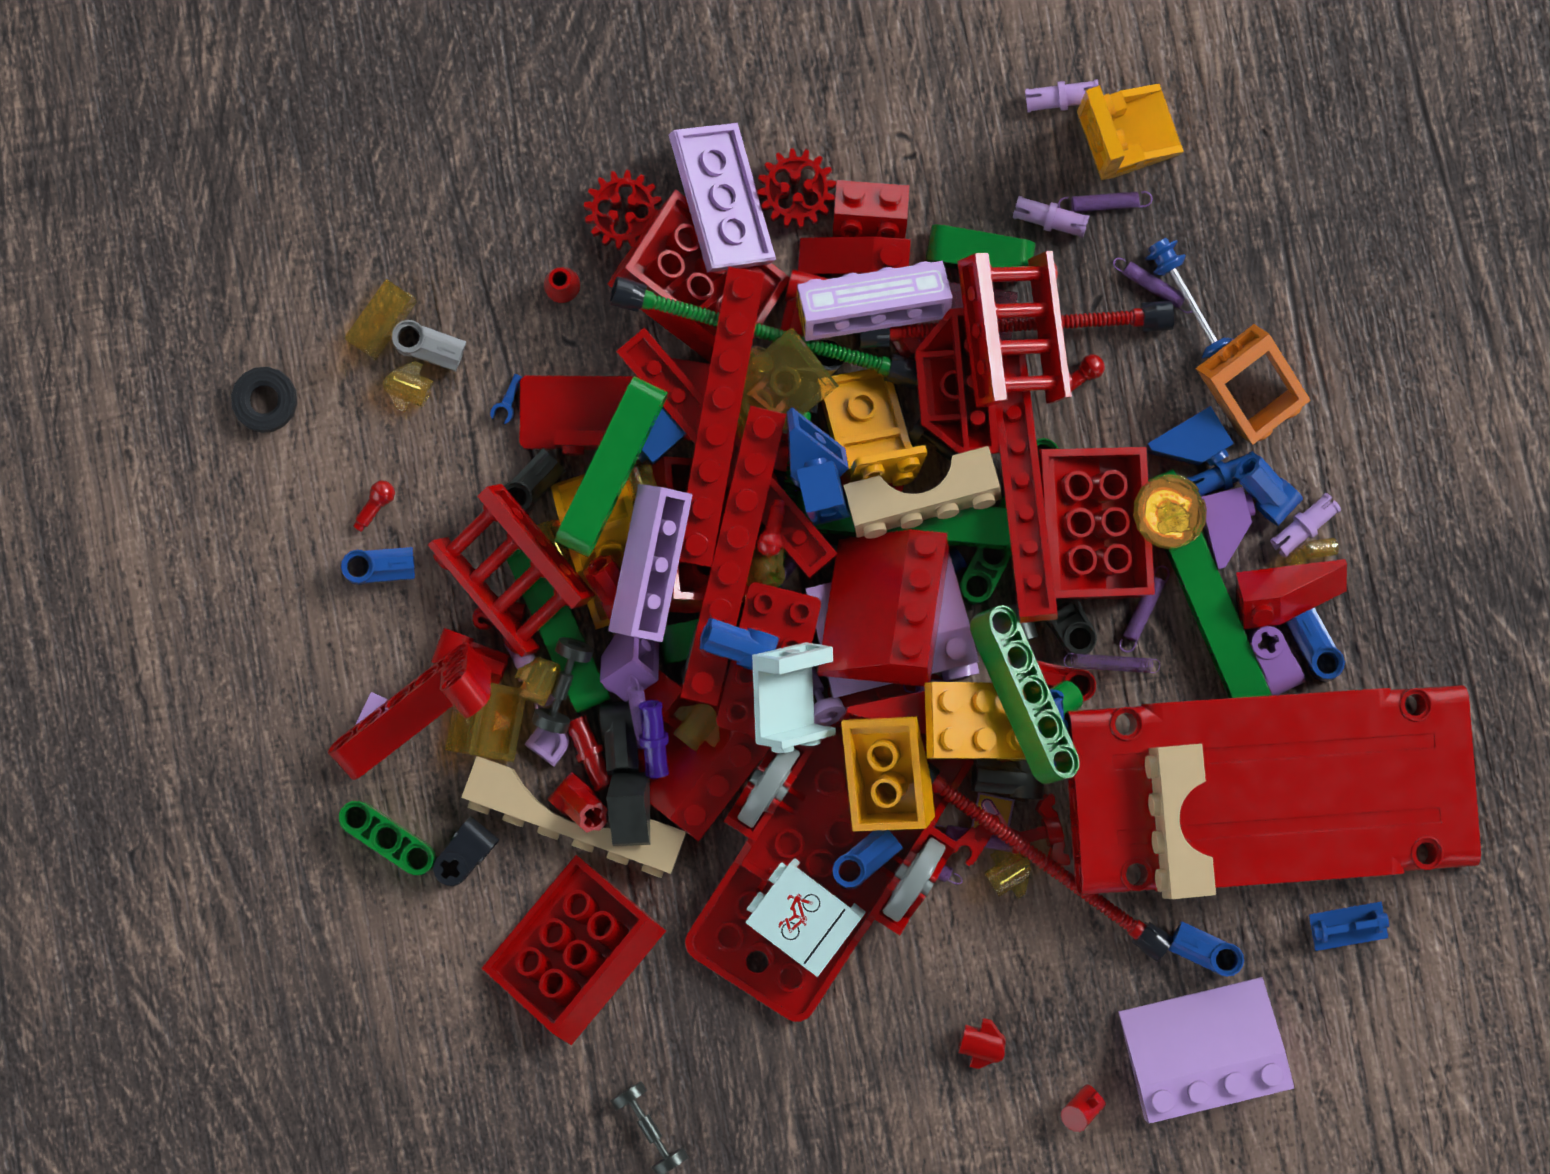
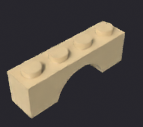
[844,446,1001,538]
[1145,744,1216,899]

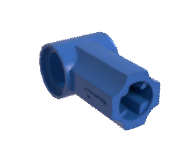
[1234,454,1303,526]
[341,547,415,585]
[1285,608,1345,682]
[699,618,779,670]
[833,830,903,890]
[1168,921,1244,977]

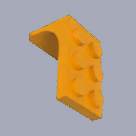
[817,369,928,486]
[925,682,1026,762]

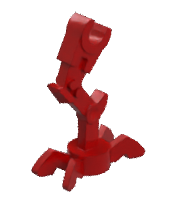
[952,793,1071,866]

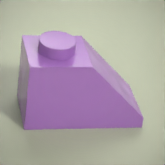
[1197,487,1255,570]
[600,633,659,702]

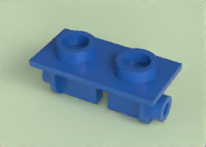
[1308,901,1389,951]

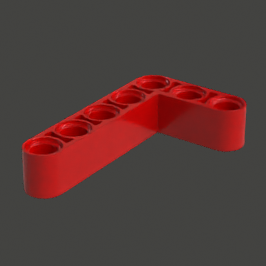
[328,642,491,780]

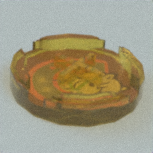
[1133,474,1207,549]

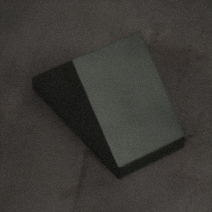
[607,772,650,846]

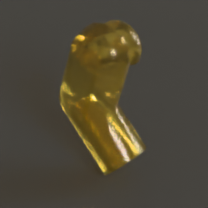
[1285,538,1339,566]

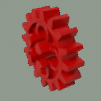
[757,148,836,229]
[584,170,662,251]

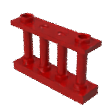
[957,251,1072,408]
[428,484,595,657]

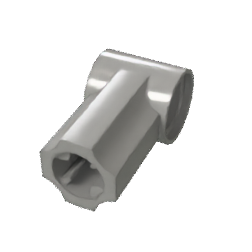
[392,320,466,372]

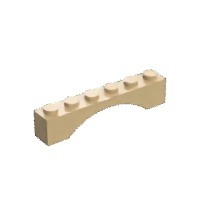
[461,756,687,878]

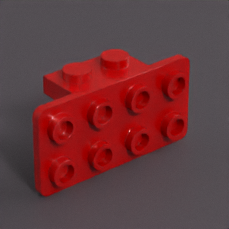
[519,375,638,455]
[716,582,821,736]

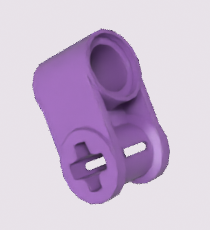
[1247,626,1305,695]

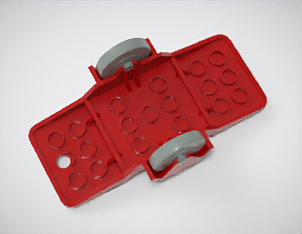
[685,673,974,1022]

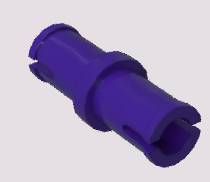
[638,700,669,778]

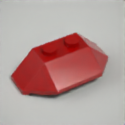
[915,308,1000,454]

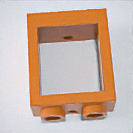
[1196,324,1311,445]

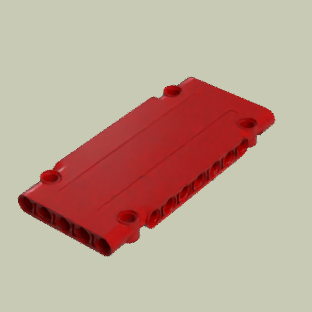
[1064,685,1481,895]

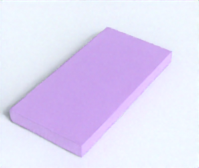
[669,123,776,272]

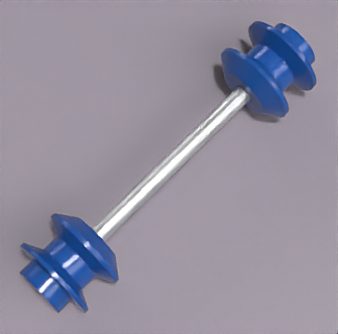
[1145,238,1234,359]

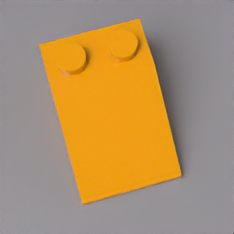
[841,717,935,831]

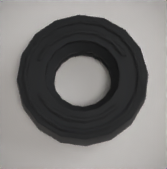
[231,367,298,433]

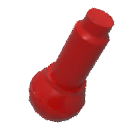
[1071,354,1105,392]
[353,480,395,532]
[756,499,785,557]

